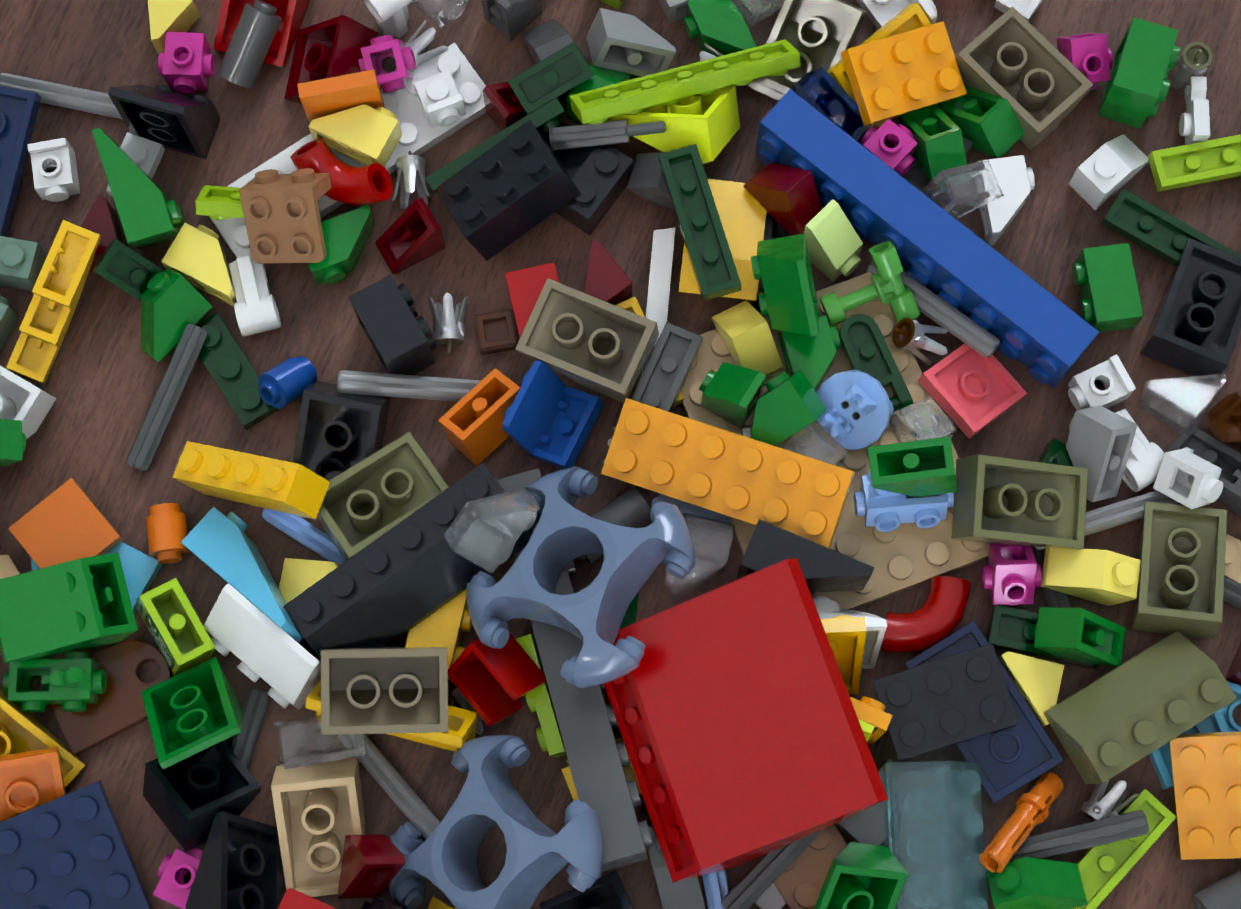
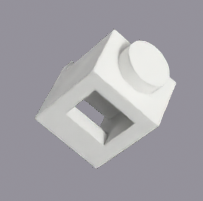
[27,138,80,202]
[1068,354,1136,410]
[1153,447,1223,509]

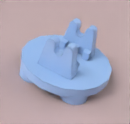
[815,369,894,450]

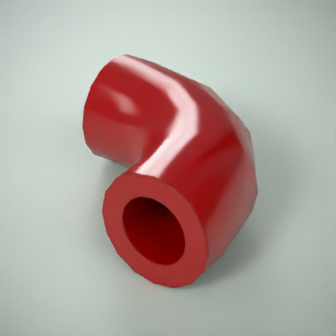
[290,138,393,206]
[881,576,971,653]

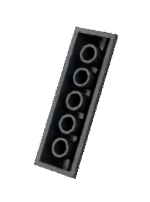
[283,463,533,658]

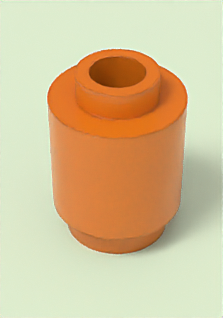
[146,503,189,564]

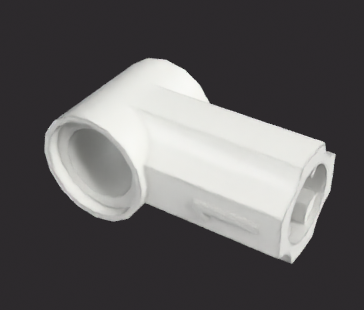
[363,0,413,38]
[229,255,281,337]
[1116,409,1164,492]

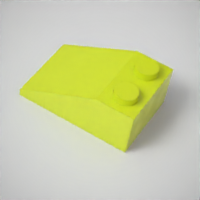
[606,85,740,164]

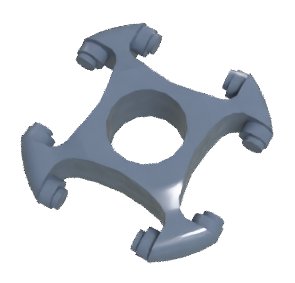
[467,466,695,688]
[389,735,603,909]

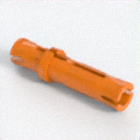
[979,772,1064,873]

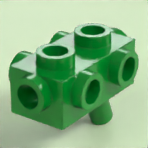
[3,652,107,713]

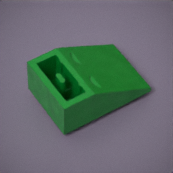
[0,553,138,663]

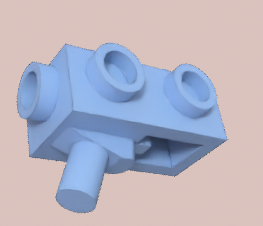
[854,471,954,532]

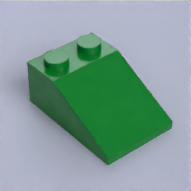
[92,128,186,250]
[141,656,243,769]

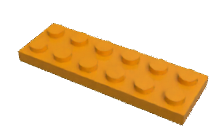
[601,398,855,549]

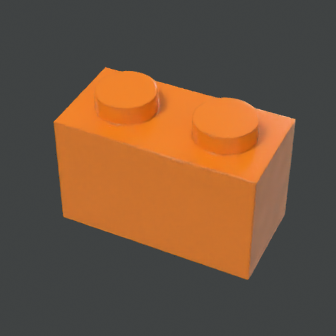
[438,368,520,466]

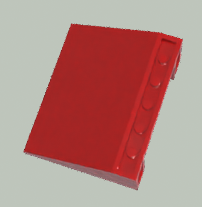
[604,558,888,883]

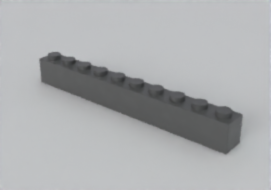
[498,468,653,872]

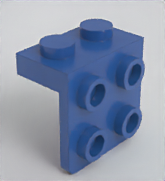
[502,360,605,469]

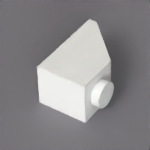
[1069,134,1149,211]
[973,155,1035,245]

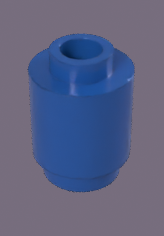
[258,356,317,409]

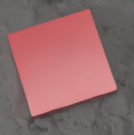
[918,344,1028,439]

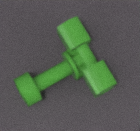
[820,241,921,326]

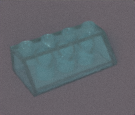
[885,761,988,909]

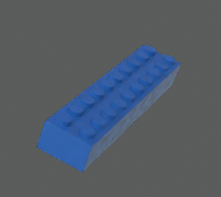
[755,89,1099,388]

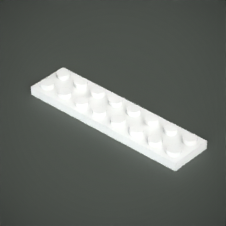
[210,42,486,258]

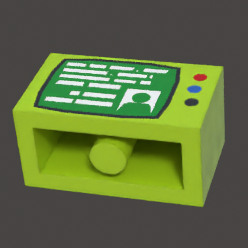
[136,578,215,676]

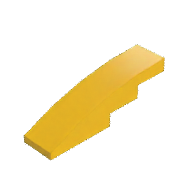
[6,220,101,384]

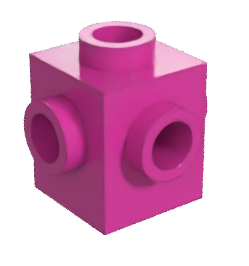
[158,32,215,94]
[1057,32,1113,90]
[359,35,417,93]
[860,118,918,177]
[981,543,1042,607]
[153,847,203,909]

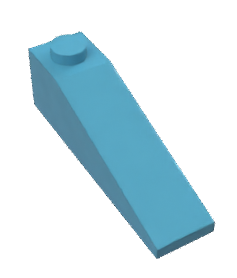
[181,506,303,643]

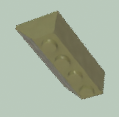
[1043,631,1237,784]

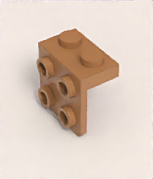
[239,168,332,264]

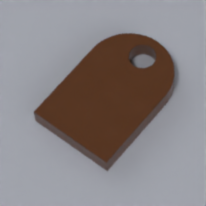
[40,640,173,756]

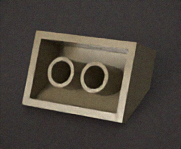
[956,6,1094,150]
[321,647,448,735]

